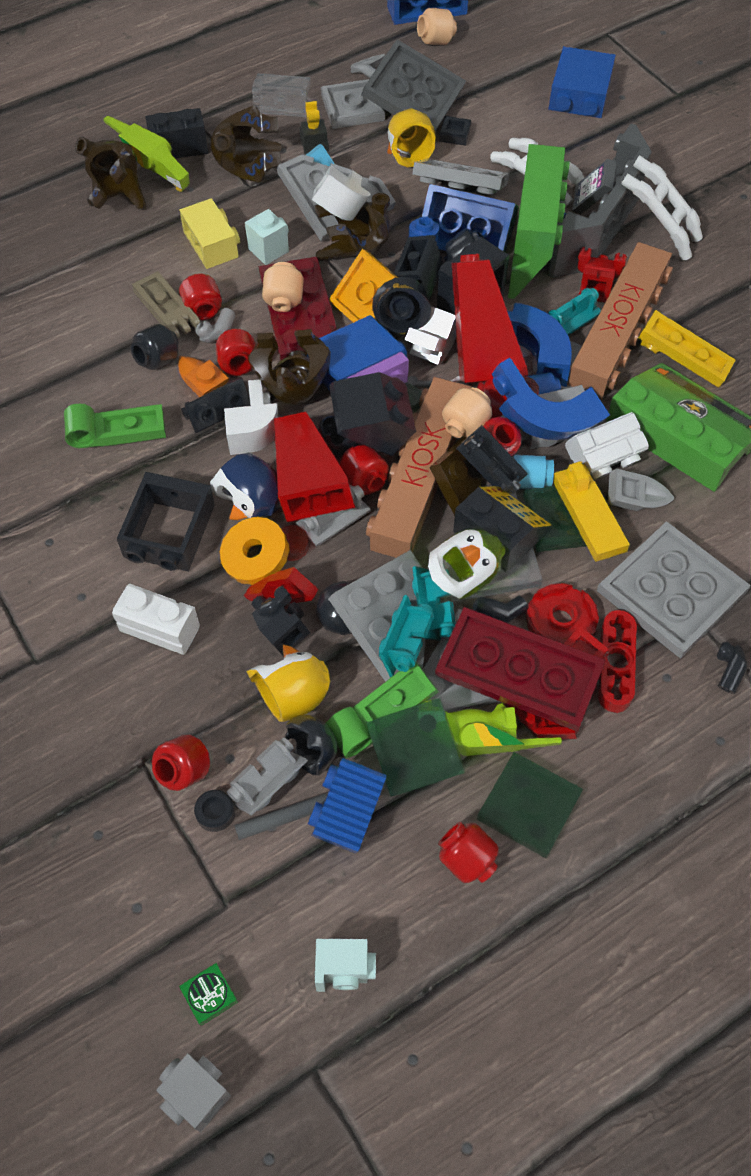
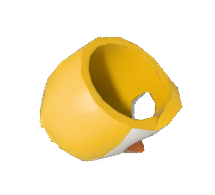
[387,108,436,167]
[246,645,330,722]

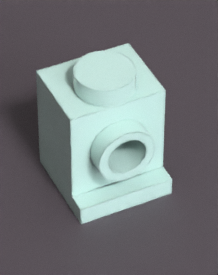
[315,939,376,992]

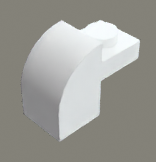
[312,165,371,221]
[405,306,457,364]
[224,379,278,455]

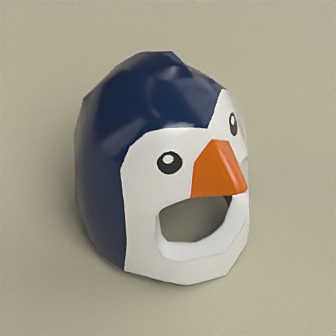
[210,452,281,520]

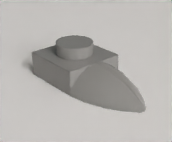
[608,468,674,511]

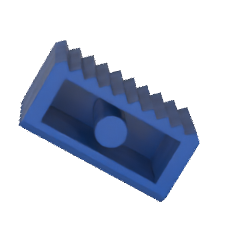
[308,758,387,853]

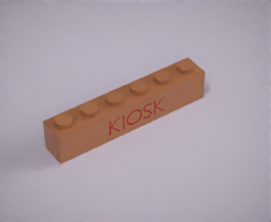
[567,242,673,400]
[366,377,471,558]

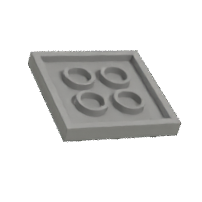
[412,158,510,194]
[597,521,751,659]

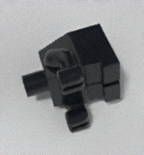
[251,586,311,657]

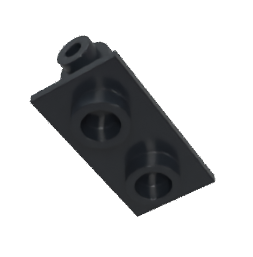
[181,377,251,433]
[456,424,528,494]

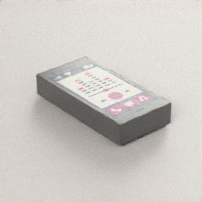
[572,158,616,214]

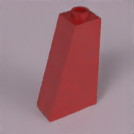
[452,254,528,383]
[274,412,355,522]

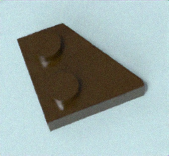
[429,437,483,516]

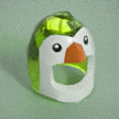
[428,528,505,599]

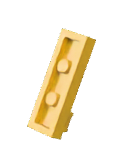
[638,310,736,388]
[553,461,630,562]

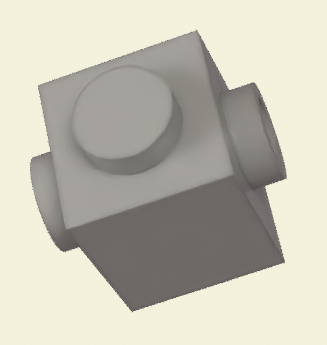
[156,1053,231,1133]

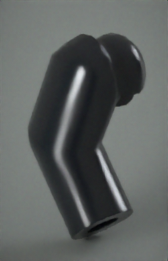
[473,595,528,623]
[716,642,747,694]

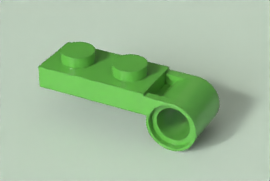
[64,404,166,448]
[326,662,439,758]

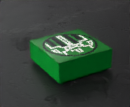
[179,963,238,1026]

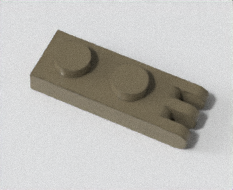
[132,271,200,338]

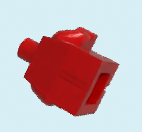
[578,247,627,303]

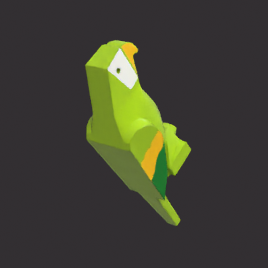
[103,116,190,192]
[417,699,562,756]

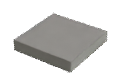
[321,79,385,129]

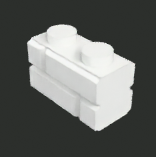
[565,412,649,480]
[112,583,200,655]

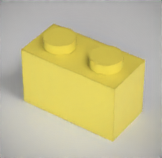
[179,198,240,269]

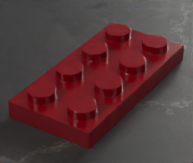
[258,256,337,361]
[435,607,606,732]

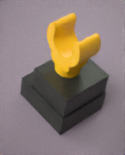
[299,101,329,155]

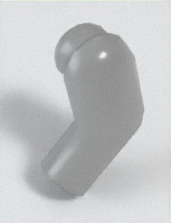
[195,308,236,343]

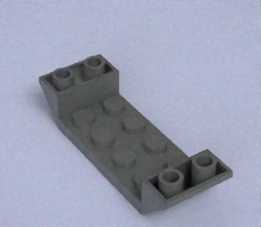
[548,123,652,278]

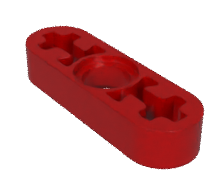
[598,610,637,713]

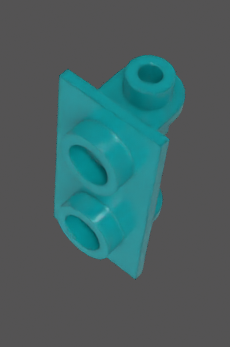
[548,288,601,335]
[412,563,456,641]
[379,595,434,677]

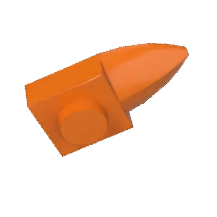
[178,356,229,397]

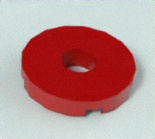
[526,583,599,644]

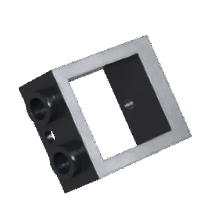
[116,472,215,572]

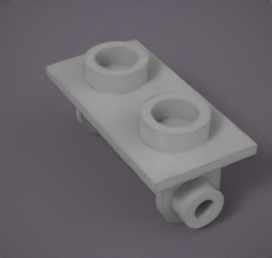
[296,485,371,547]
[227,737,308,816]

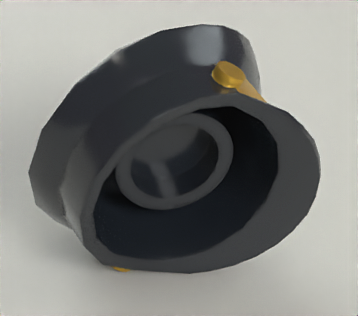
[372,277,431,334]

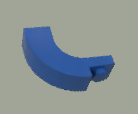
[507,303,572,387]
[492,357,610,440]

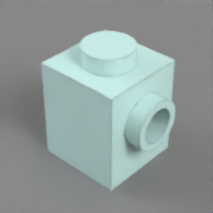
[245,209,289,265]

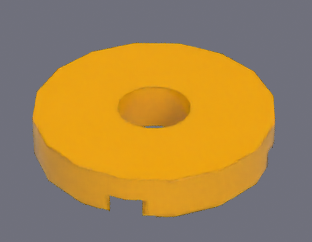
[219,517,289,585]

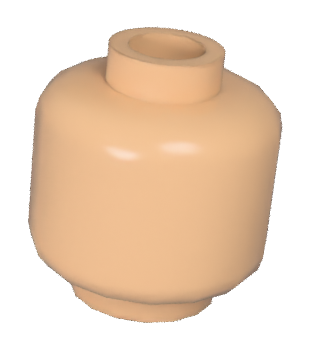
[417,8,457,45]
[262,262,303,312]
[442,387,492,438]

